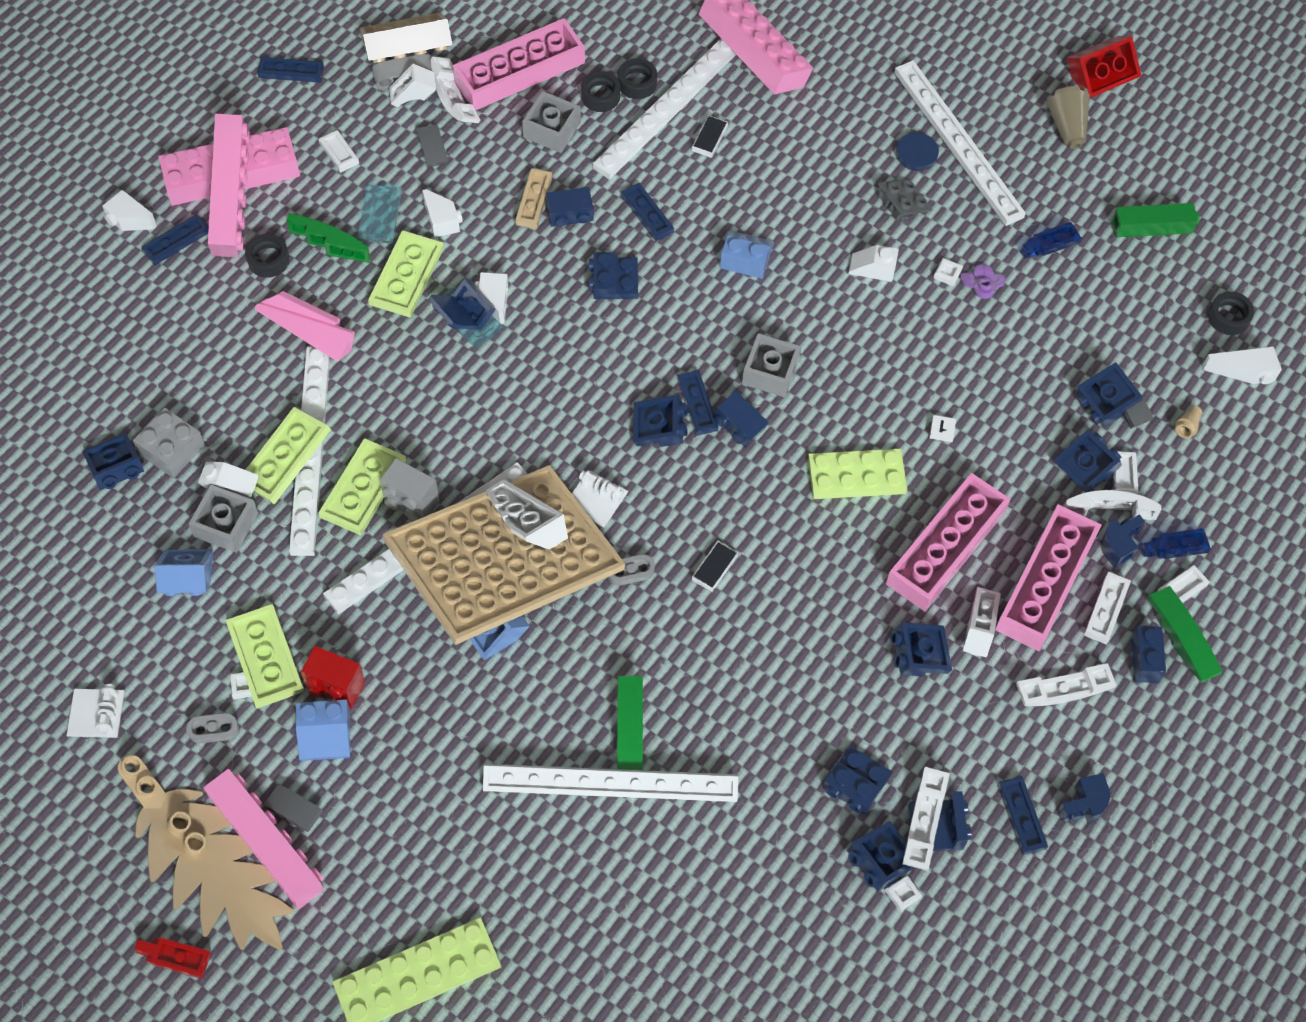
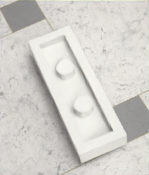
[1084,572,1131,645]

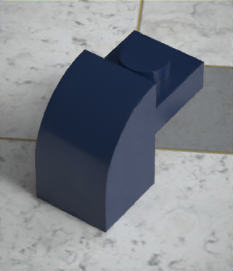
[1101,514,1145,569]
[1057,773,1110,824]

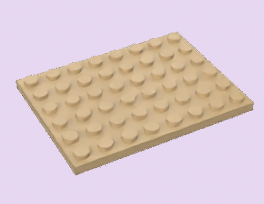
[383,465,625,645]

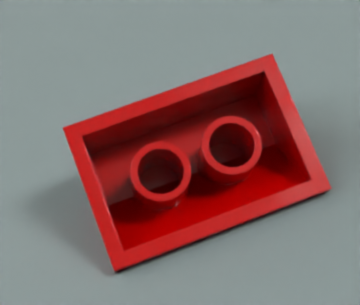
[1066,36,1142,98]

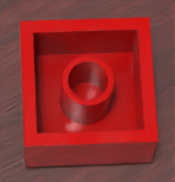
[301,646,365,709]

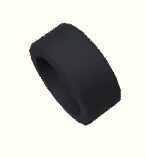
[618,58,658,99]
[581,71,620,112]
[245,234,290,278]
[1208,291,1254,335]

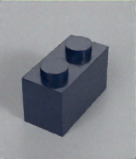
[546,187,594,227]
[713,391,769,448]
[1131,626,1166,683]

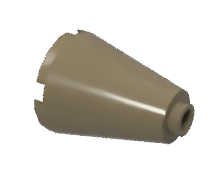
[1046,86,1090,149]

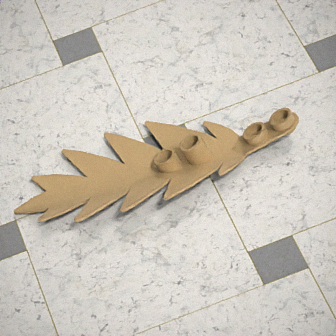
[118,755,294,950]

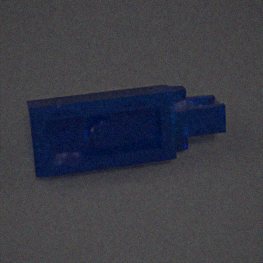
[1020,222,1082,259]
[1141,528,1211,559]

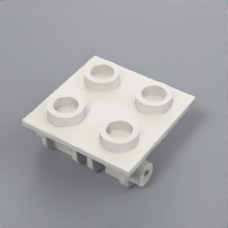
[572,470,628,528]
[67,684,125,738]

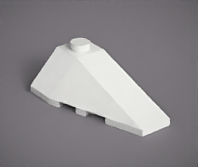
[485,480,568,549]

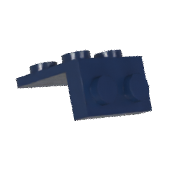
[429,279,496,330]
[908,791,971,851]

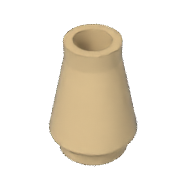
[1175,405,1202,438]

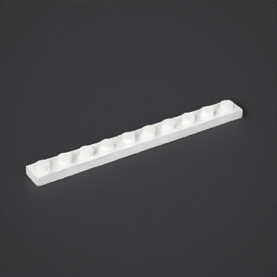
[593,39,737,180]
[895,60,1025,226]
[289,347,330,556]
[323,462,527,614]
[483,764,738,802]

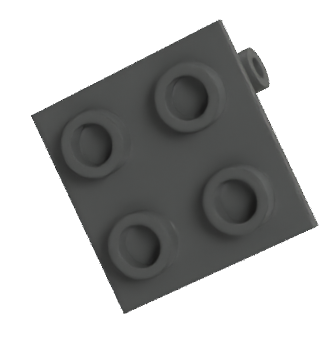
[878,179,933,224]

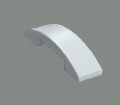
[431,57,480,123]
[1064,490,1161,520]
[1016,663,1117,706]
[903,767,950,871]

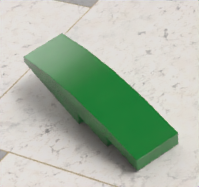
[286,213,371,263]
[1148,586,1222,683]
[617,676,643,770]

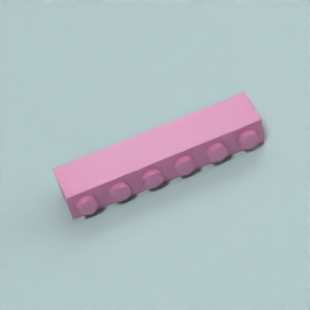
[203,769,324,910]

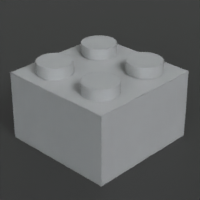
[522,91,581,153]
[742,333,801,397]
[133,408,205,479]
[380,458,440,521]
[189,485,258,553]

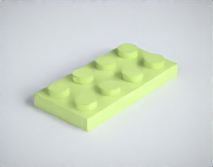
[368,230,444,318]
[246,407,331,504]
[318,438,406,536]
[808,449,907,499]
[226,604,304,709]

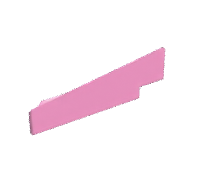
[255,291,355,361]

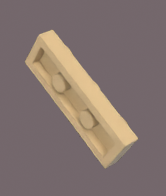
[515,168,552,229]

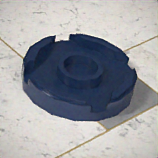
[896,133,939,171]

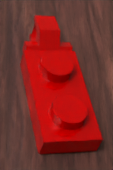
[134,937,211,979]

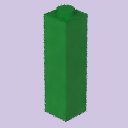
[1112,203,1200,238]

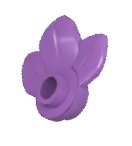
[961,264,1005,299]

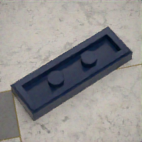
[257,57,324,83]
[621,183,674,242]
[141,214,209,266]
[677,370,719,436]
[997,776,1048,855]

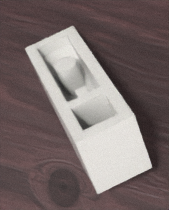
[1202,347,1282,384]
[963,587,1001,657]

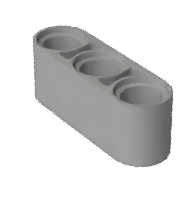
[372,54,432,91]

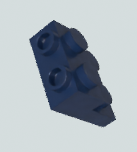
[589,252,638,299]
[1076,362,1143,428]
[633,394,688,447]
[1053,429,1122,493]
[82,432,144,490]
[890,622,952,677]
[823,746,893,815]
[846,821,916,892]

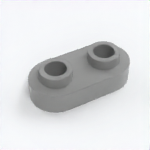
[608,555,655,586]
[186,713,239,743]

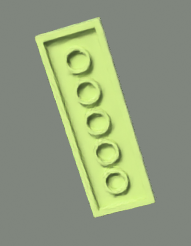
[333,917,501,1022]

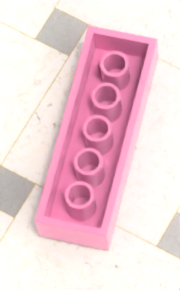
[699,0,813,95]
[452,18,585,110]
[208,114,250,257]
[158,127,300,206]
[886,473,1011,612]
[995,504,1101,652]

